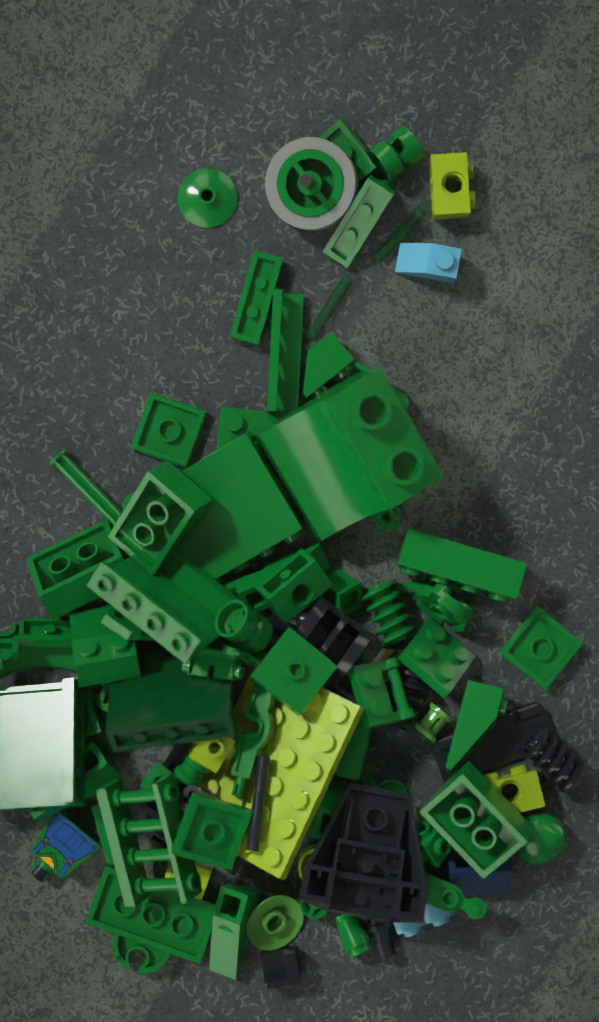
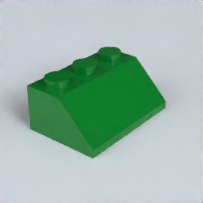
[26,519,127,620]
[419,761,533,879]

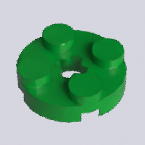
[413,583,474,632]

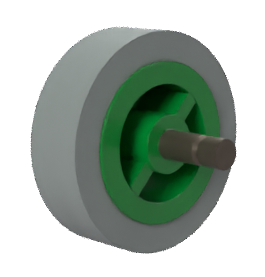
[265,137,358,231]

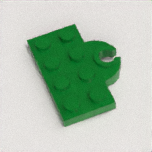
[85,864,216,974]

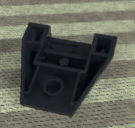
[299,783,428,923]

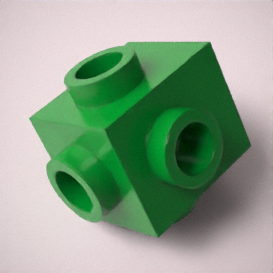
[416,816,453,868]

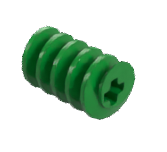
[362,579,414,647]

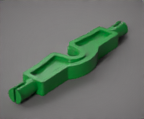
[231,682,276,798]

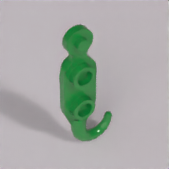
[425,873,487,919]

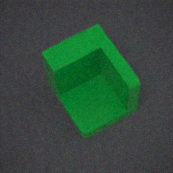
[314,568,362,615]

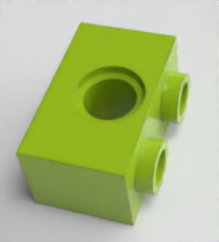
[429,152,475,220]
[483,764,545,813]

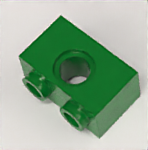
[255,549,333,624]

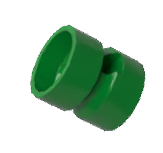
[369,125,426,182]
[215,600,273,654]

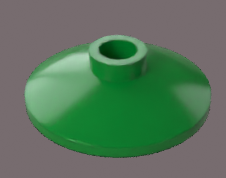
[178,168,238,228]

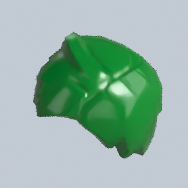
[516,813,567,864]

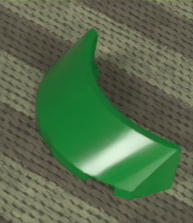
[0,617,105,686]

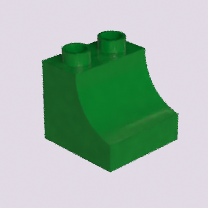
[253,368,444,540]

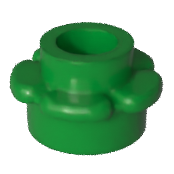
[372,507,401,531]

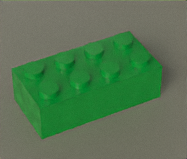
[395,528,527,603]

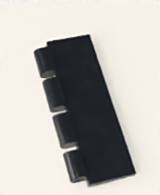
[433,701,558,783]

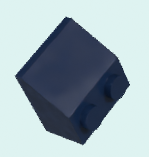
[446,848,512,895]

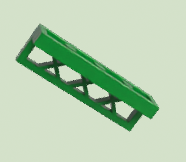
[267,289,304,414]

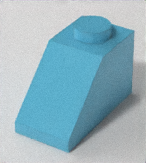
[395,243,462,284]

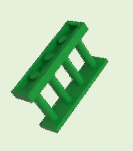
[95,773,202,907]

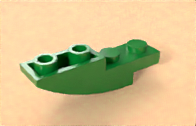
[222,541,330,612]

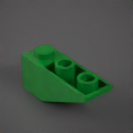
[209,882,262,980]

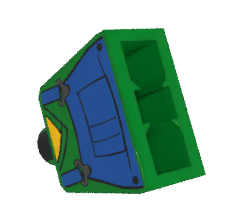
[29,809,101,883]

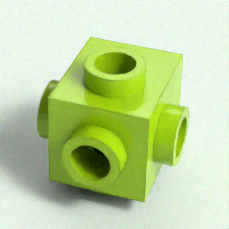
[188,737,237,773]

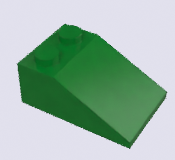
[108,460,213,576]
[70,604,141,687]

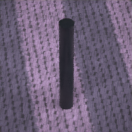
[246,756,270,852]

